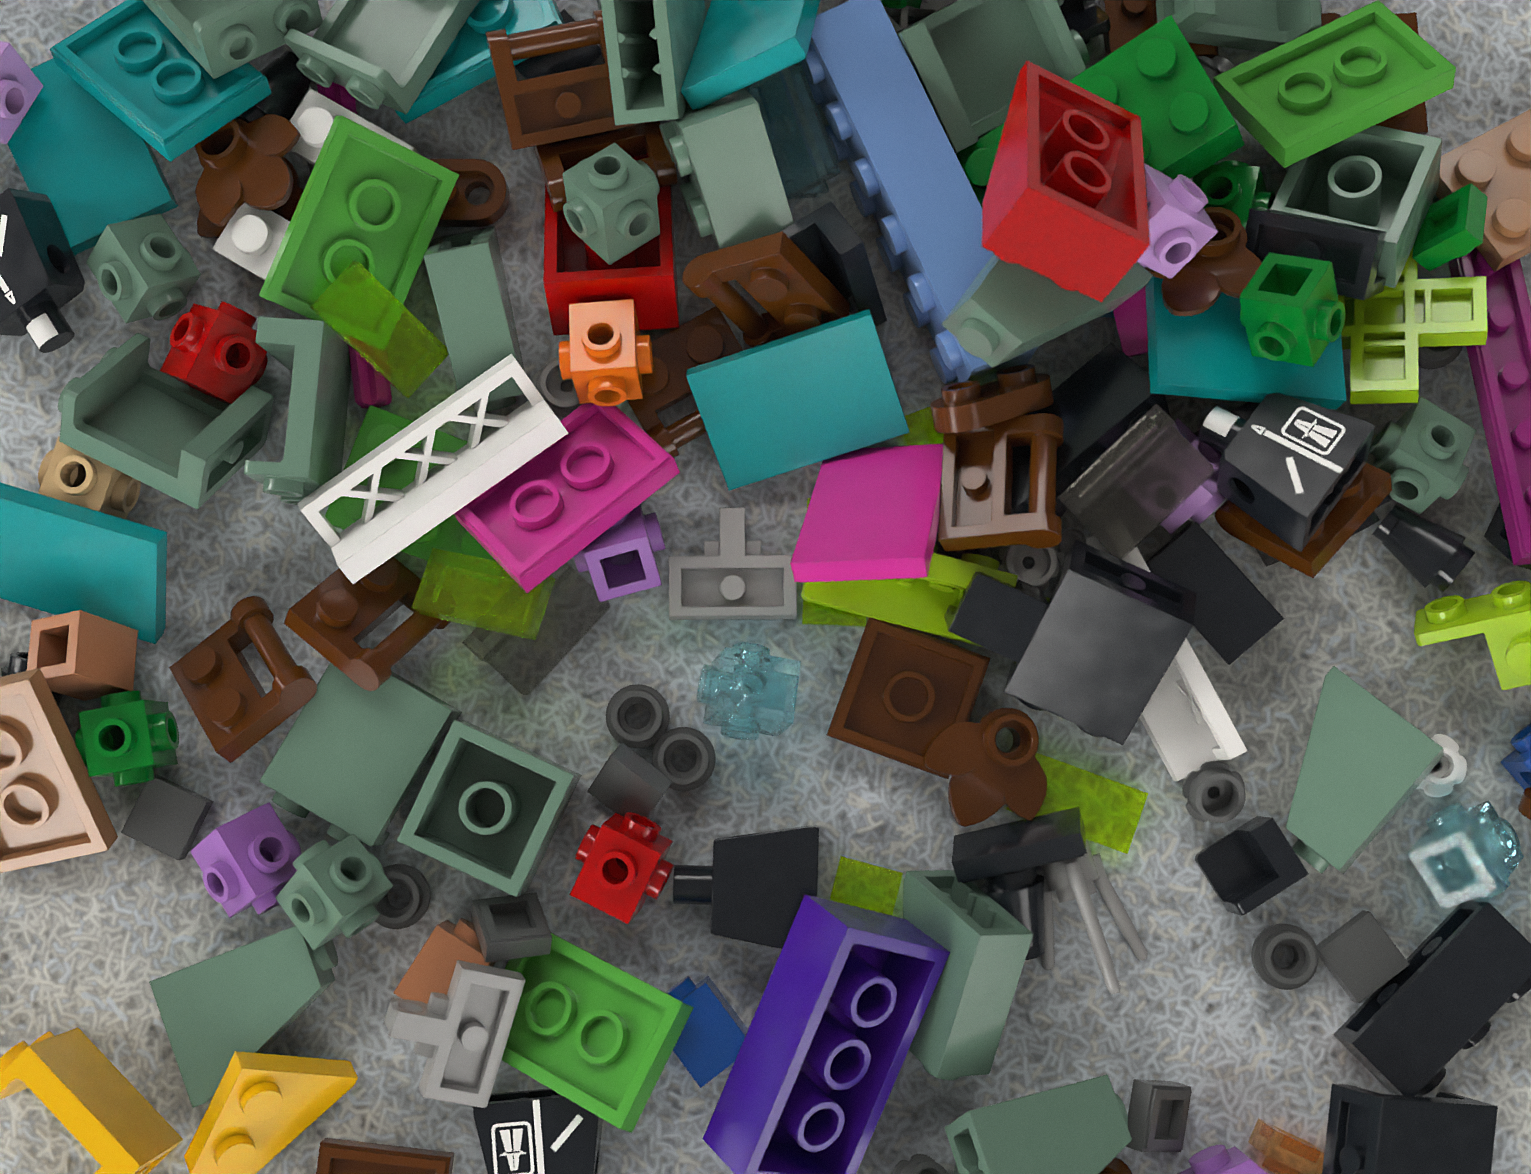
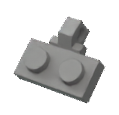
[668,507,797,620]
[384,960,526,1108]

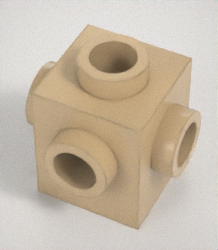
[38,436,141,519]

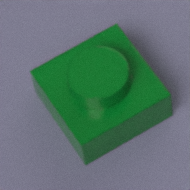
[1412,183,1488,272]

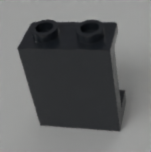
[1004,539,1197,745]
[1322,1084,1498,1174]

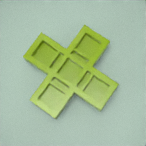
[1338,245,1488,404]

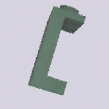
[142,0,323,79]
[283,0,479,114]
[896,0,1090,153]
[1156,0,1322,53]
[244,316,351,505]
[58,333,274,510]
[259,662,462,847]

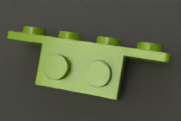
[801,544,1050,648]
[1414,580,1531,690]

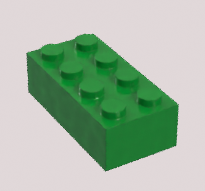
[956,15,1245,207]

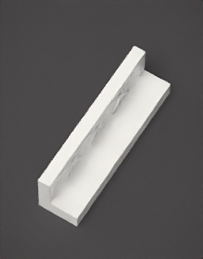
[297,354,568,584]
[1057,519,1248,781]

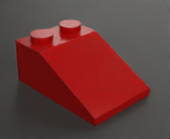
[982,61,1150,302]
[543,153,679,336]

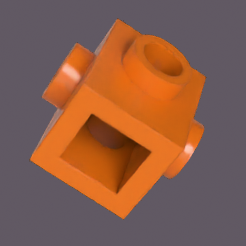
[559,299,653,406]

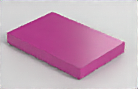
[453,403,680,593]
[790,444,943,583]

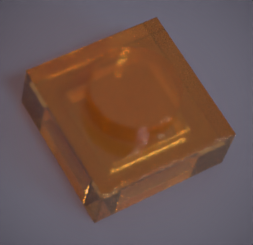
[1248,1118,1324,1174]

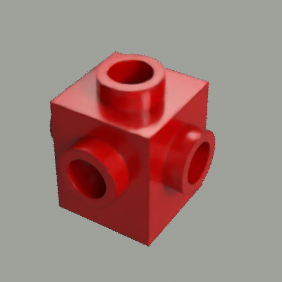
[160,301,268,405]
[570,812,674,924]

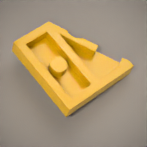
[184,1051,358,1174]

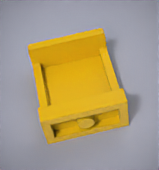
[0,1028,183,1174]

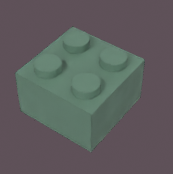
[659,88,794,249]
[1270,125,1442,288]
[396,720,582,897]

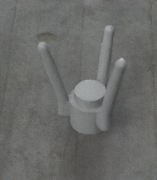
[1036,840,1148,994]

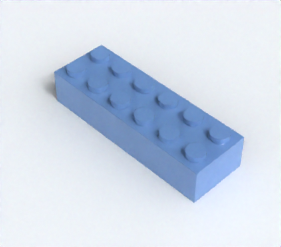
[797,0,1038,385]

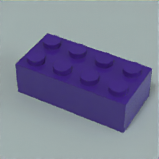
[703,894,950,1174]

